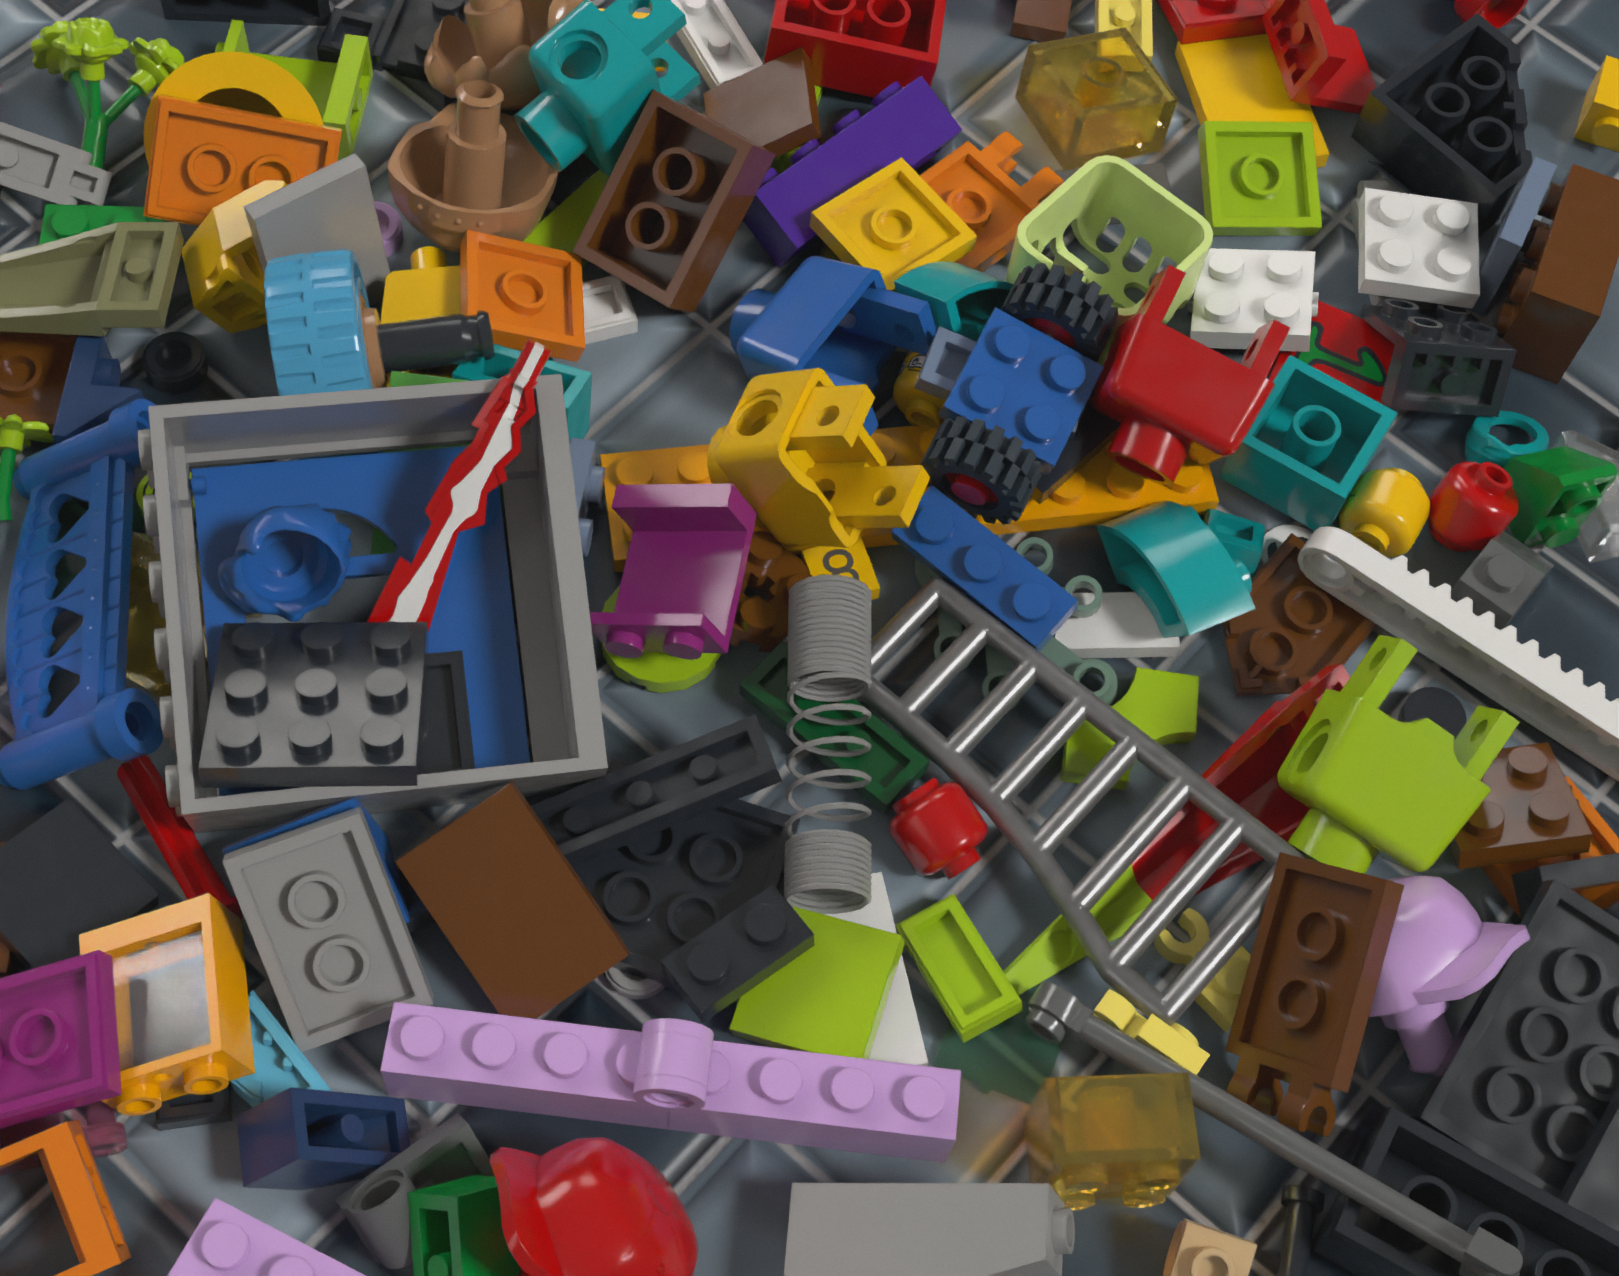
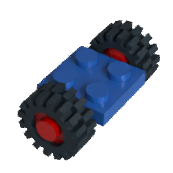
[920,263,1119,525]

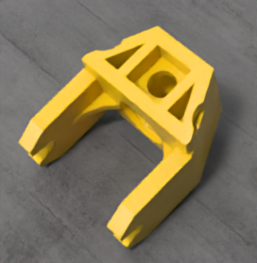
[182,180,288,333]

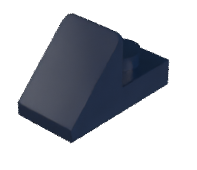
[52,335,144,444]

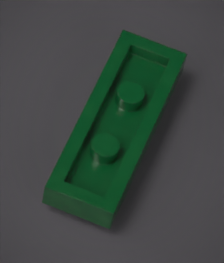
[739,640,929,815]

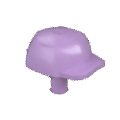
[1369,876,1530,1074]

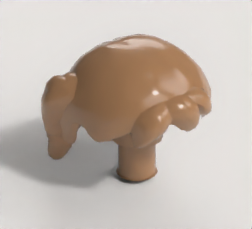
[424,0,593,111]

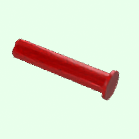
[117,756,244,919]

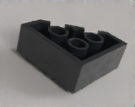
[1351,14,1532,237]

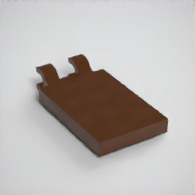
[1225,852,1404,1137]

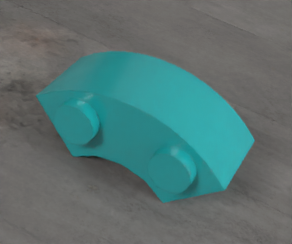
[894,261,1013,342]
[1097,501,1255,638]

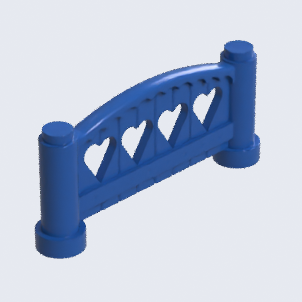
[0,399,163,790]

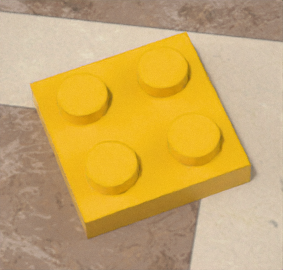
[809,157,977,292]

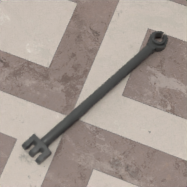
[1025,982,1523,1276]

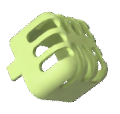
[1005,155,1213,365]

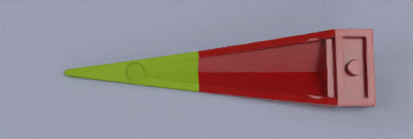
[1003,663,1350,996]

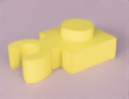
[1154,908,1251,1033]
[1093,989,1210,1075]

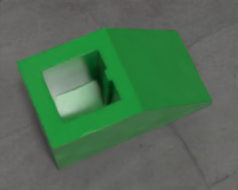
[1504,446,1619,548]

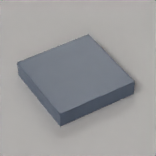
[1468,156,1557,316]

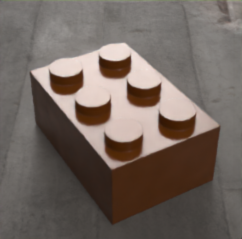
[572,89,776,313]
[1492,164,1619,384]

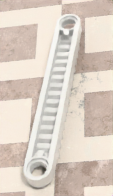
[1297,526,1619,781]

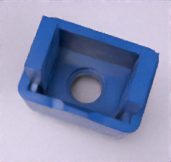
[730,256,937,436]

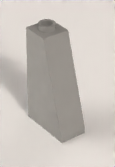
[784,1183,1075,1276]

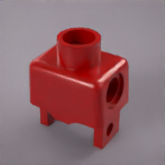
[1090,265,1290,486]

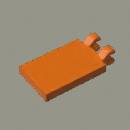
[919,131,1064,272]

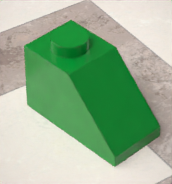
[408,1175,521,1276]

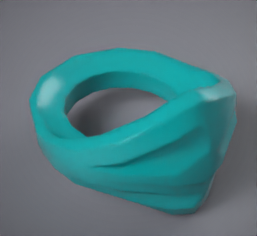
[1465,410,1549,469]

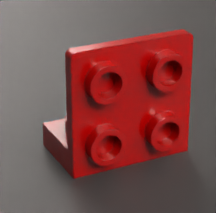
[1261,0,1376,114]

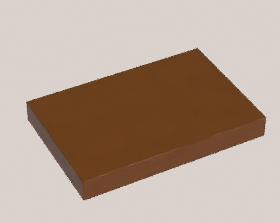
[395,781,631,1019]

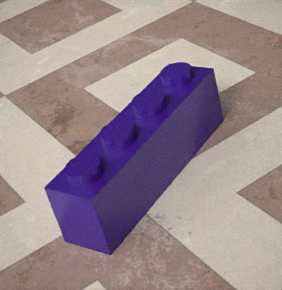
[743,76,962,268]

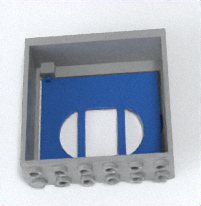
[138,374,608,833]

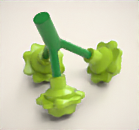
[30,17,185,169]

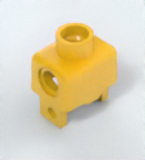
[707,368,930,548]

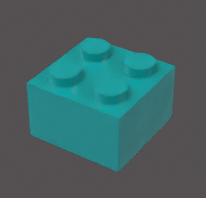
[1219,355,1398,530]

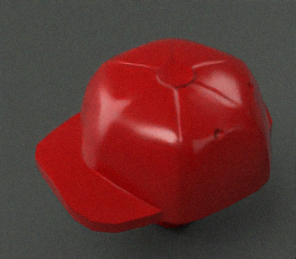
[490,1137,699,1276]

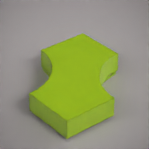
[1061,667,1199,790]

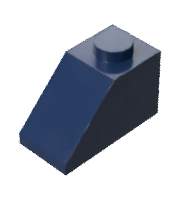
[236,1087,410,1191]

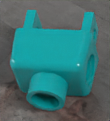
[514,0,701,176]

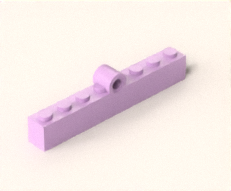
[380,1002,961,1163]

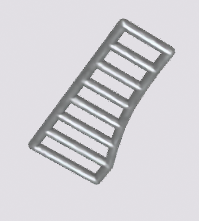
[858,576,1306,1026]

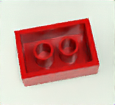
[763,0,946,98]

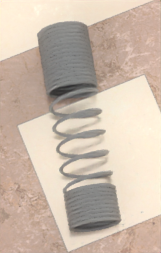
[784,574,872,914]

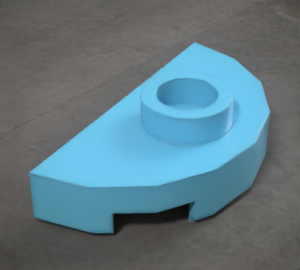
[230,990,332,1107]

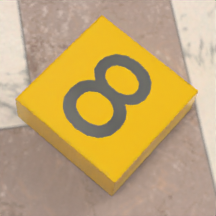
[801,536,880,600]

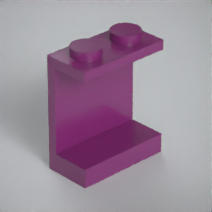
[590,483,757,660]

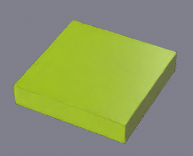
[1197,121,1322,236]
[729,907,905,1059]

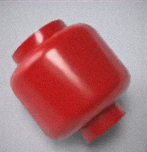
[1427,462,1519,552]
[889,777,988,880]

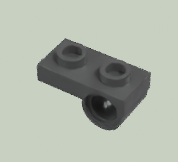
[335,1113,494,1269]

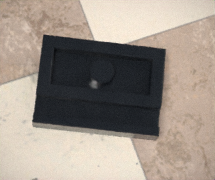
[372,0,469,82]

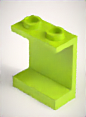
[215,20,373,161]

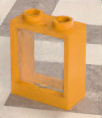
[79,893,255,1116]

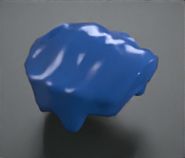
[218,503,352,622]

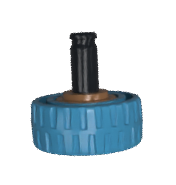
[264,249,495,460]

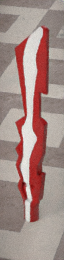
[367,339,552,632]

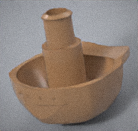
[388,80,558,253]

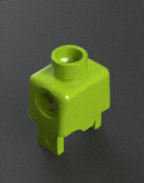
[1277,635,1520,874]

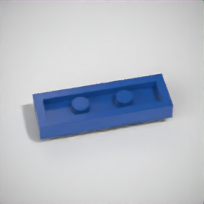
[891,485,1078,651]

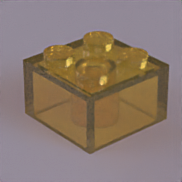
[1015,27,1178,171]
[1023,1072,1201,1211]

